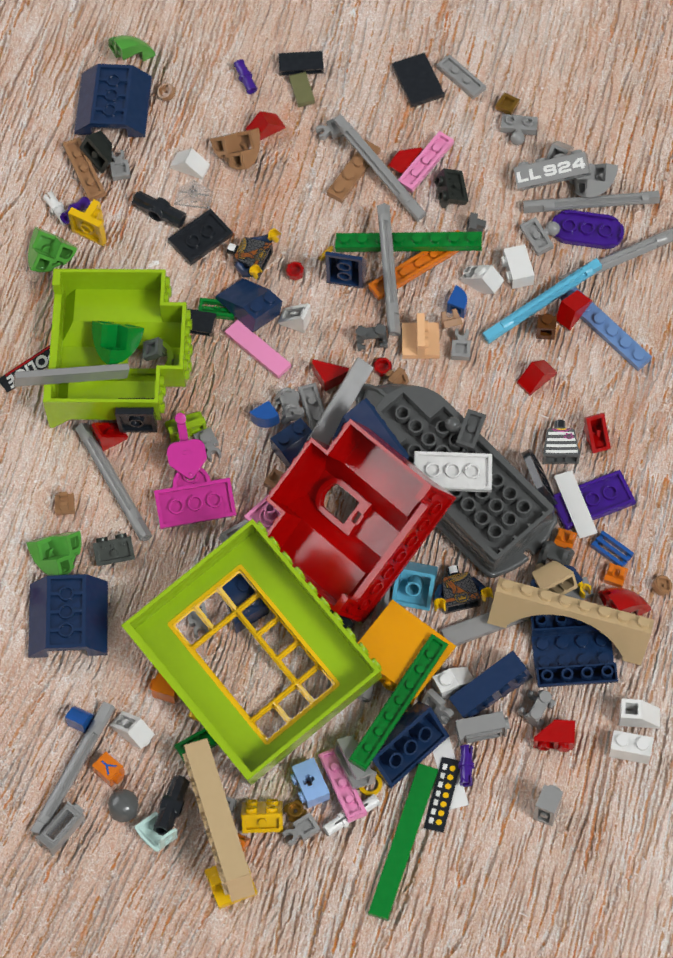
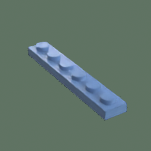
[560,287,652,371]

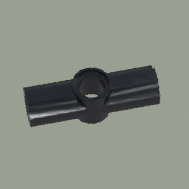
[132,191,187,228]
[153,775,190,836]

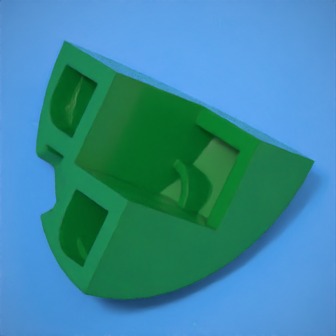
[92,321,144,365]

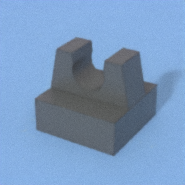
[466,212,486,234]
[142,337,167,361]

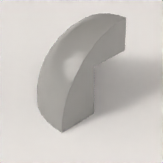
[569,163,618,197]

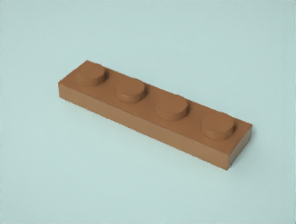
[62,137,106,202]
[327,140,381,203]

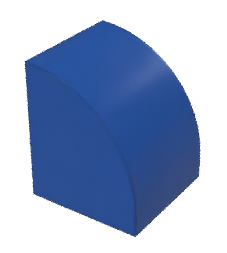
[447,285,467,318]
[250,401,280,428]
[65,706,95,733]

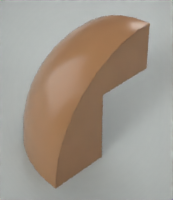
[210,128,260,170]

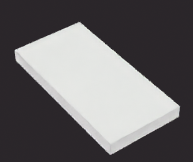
[414,451,492,492]

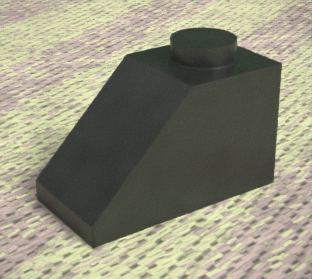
[79,131,112,174]

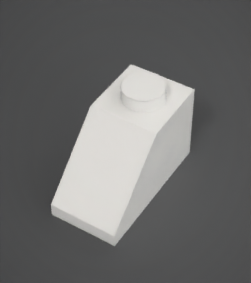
[432,667,474,700]
[110,711,155,749]

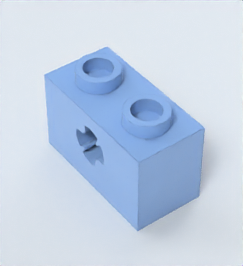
[290,757,330,808]

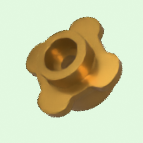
[284,799,307,823]

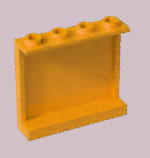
[357,599,456,705]

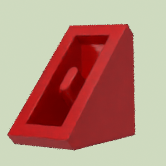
[245,111,285,141]
[556,290,592,330]
[312,359,349,391]
[517,360,557,396]
[583,413,611,453]
[91,423,129,451]

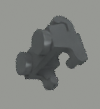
[355,323,388,351]
[537,541,575,566]

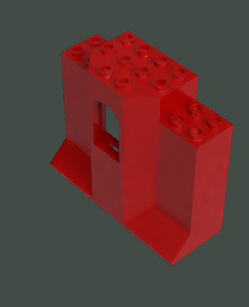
[266,419,457,623]

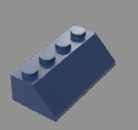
[370,701,449,788]

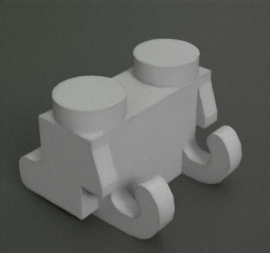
[275,387,304,424]
[518,690,556,730]

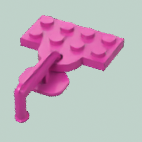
[154,413,237,529]

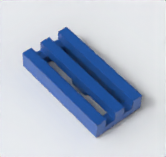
[591,531,634,567]

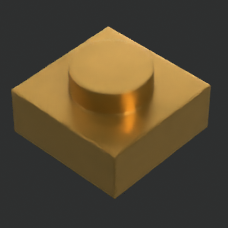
[495,92,520,115]

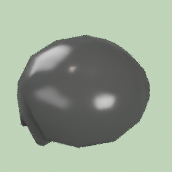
[108,789,139,823]

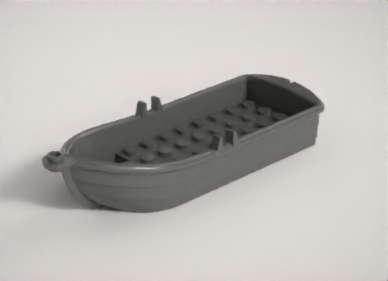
[355,383,557,578]

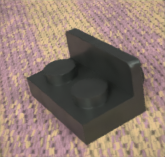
[435,168,468,208]
[93,533,135,566]

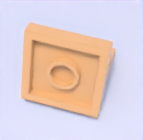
[402,313,440,359]

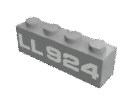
[513,150,591,191]

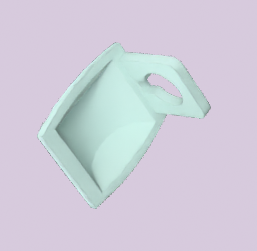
[134,811,178,852]

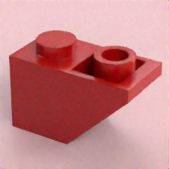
[533,719,575,752]

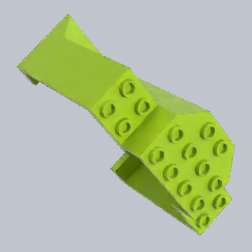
[43,269,193,428]

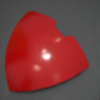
[598,587,651,616]

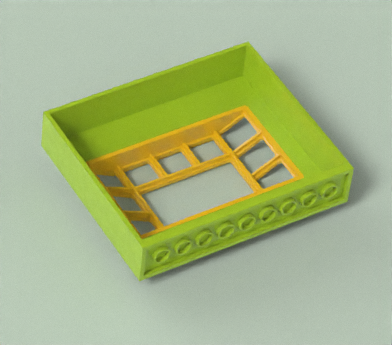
[121,519,382,785]

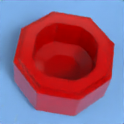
[286,261,304,281]
[374,358,392,377]

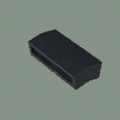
[279,51,324,76]
[187,309,217,337]

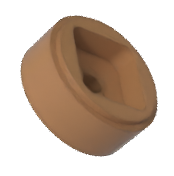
[157,83,176,101]
[652,575,673,596]

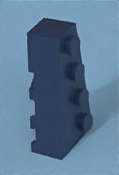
[222,573,269,634]
[449,650,533,719]

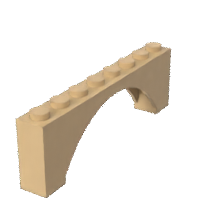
[487,577,654,665]

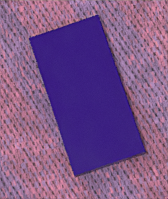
[554,470,636,530]

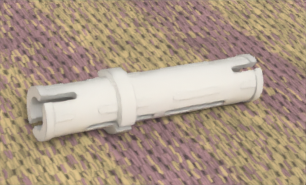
[322,794,380,837]

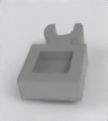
[316,118,344,141]
[110,150,131,181]
[451,329,471,361]
[193,427,221,462]
[187,602,209,639]
[421,689,454,725]
[282,812,321,846]

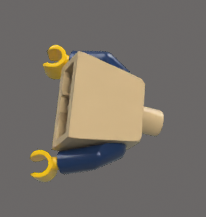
[530,561,591,598]

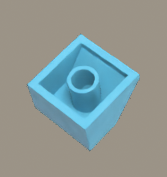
[392,561,438,611]

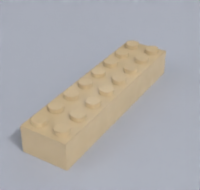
[182,738,255,902]

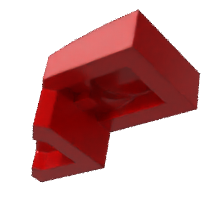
[388,147,424,174]

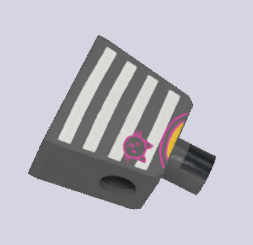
[542,420,580,464]

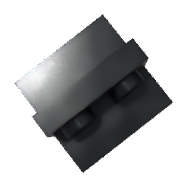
[115,398,158,433]

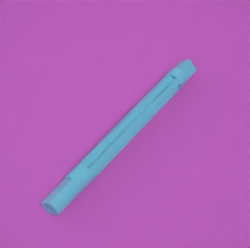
[482,258,602,344]

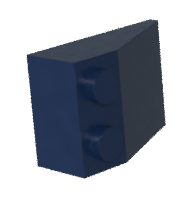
[325,251,367,289]
[215,278,282,333]
[270,418,312,468]

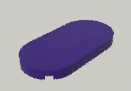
[552,210,624,249]

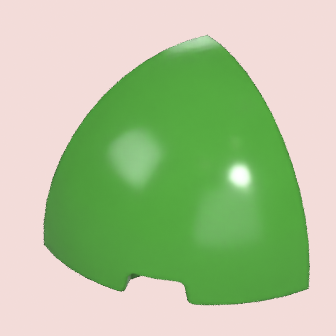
[108,35,156,62]
[28,227,78,272]
[26,531,81,575]

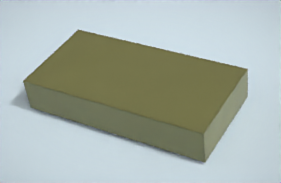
[289,72,315,108]

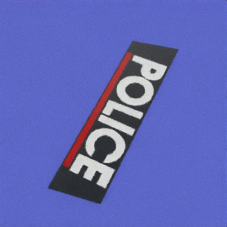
[0,345,50,393]

